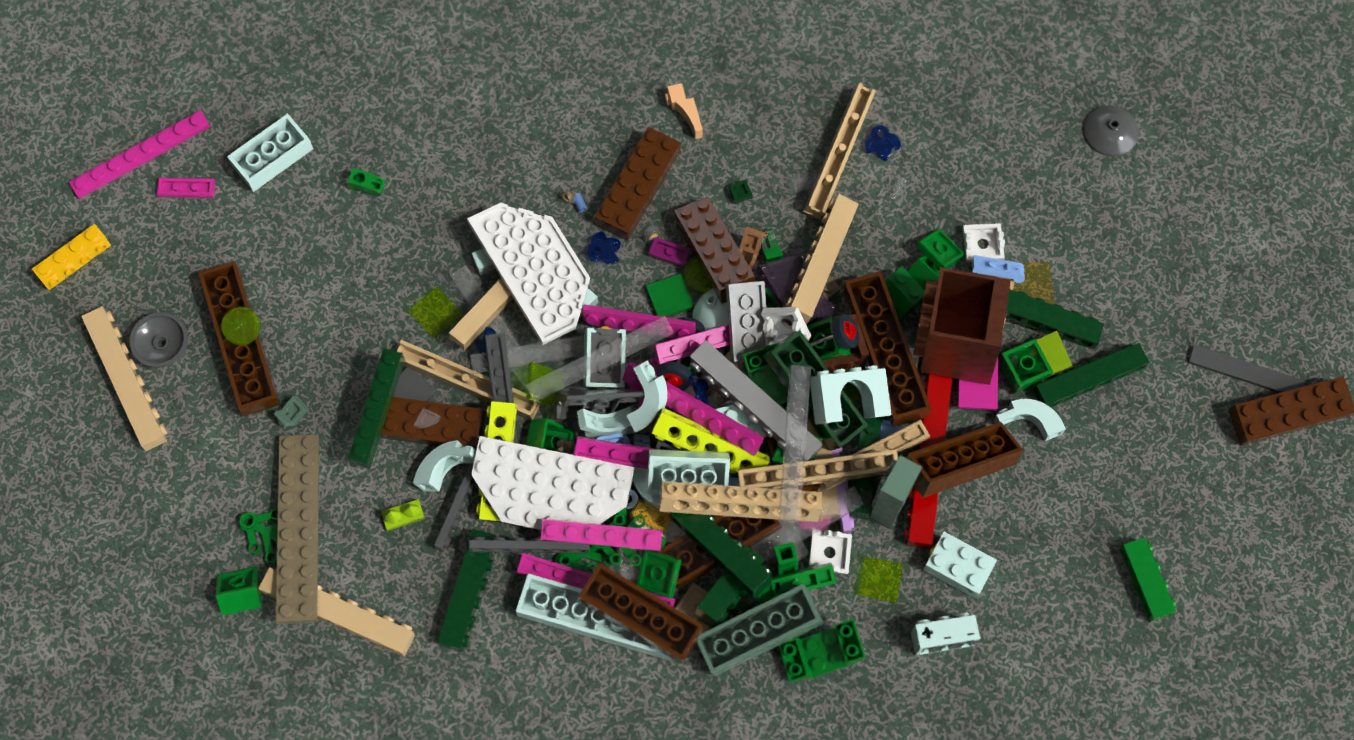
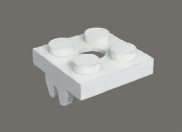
[962,223,1005,263]
[761,307,811,341]
[808,530,852,574]

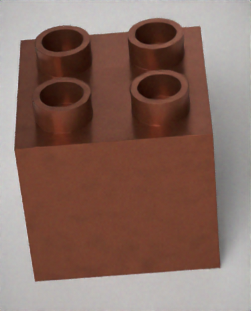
[913,267,1011,385]

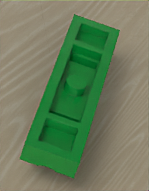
[757,562,836,603]

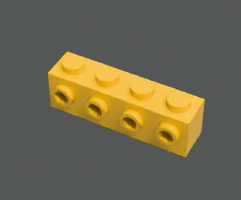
[32,224,111,290]

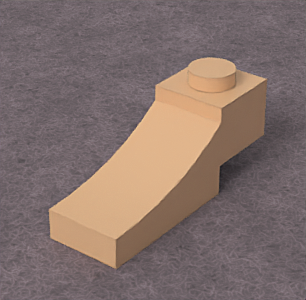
[665,83,703,139]

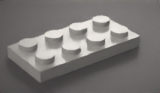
[726,281,769,362]

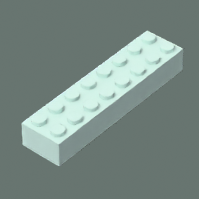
[516,574,671,661]

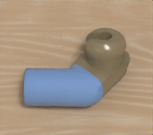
[562,191,587,213]

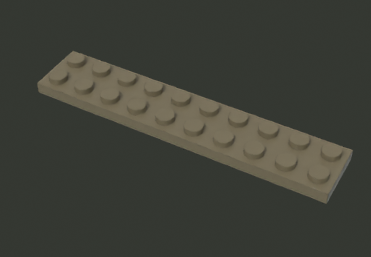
[276,435,319,624]

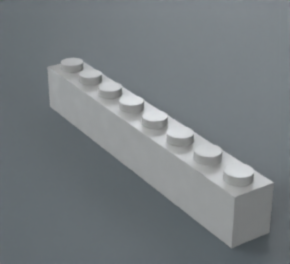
[689,340,823,463]

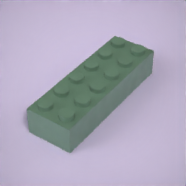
[870,455,922,529]
[697,584,824,676]

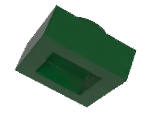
[728,179,753,204]

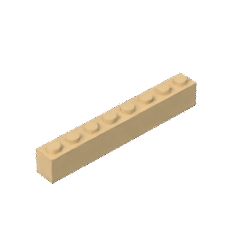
[785,194,859,324]
[81,306,168,451]
[258,567,415,657]

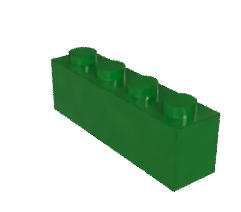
[1119,537,1176,623]

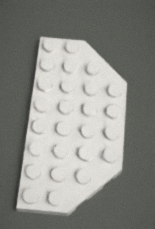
[467,203,590,345]
[471,436,635,530]

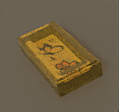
[629,499,672,535]

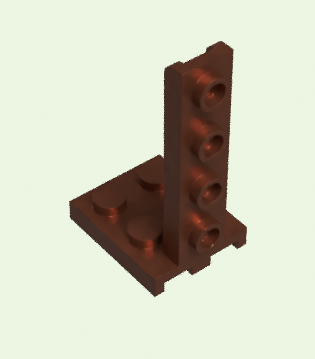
[822,314,869,374]

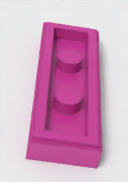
[157,178,215,198]

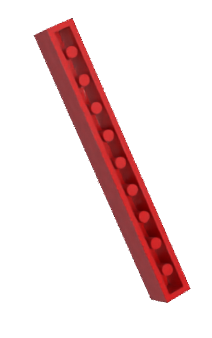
[904,373,952,549]

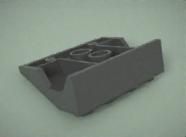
[553,386,644,420]

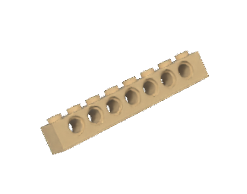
[738,450,898,489]
[659,481,822,522]

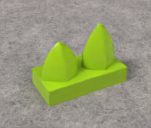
[381,499,425,531]

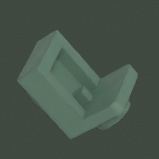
[274,396,309,427]

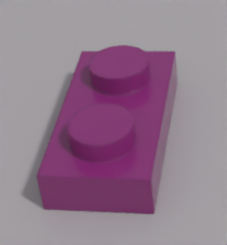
[649,237,690,268]

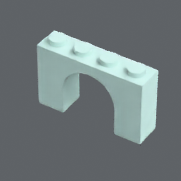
[809,366,891,424]

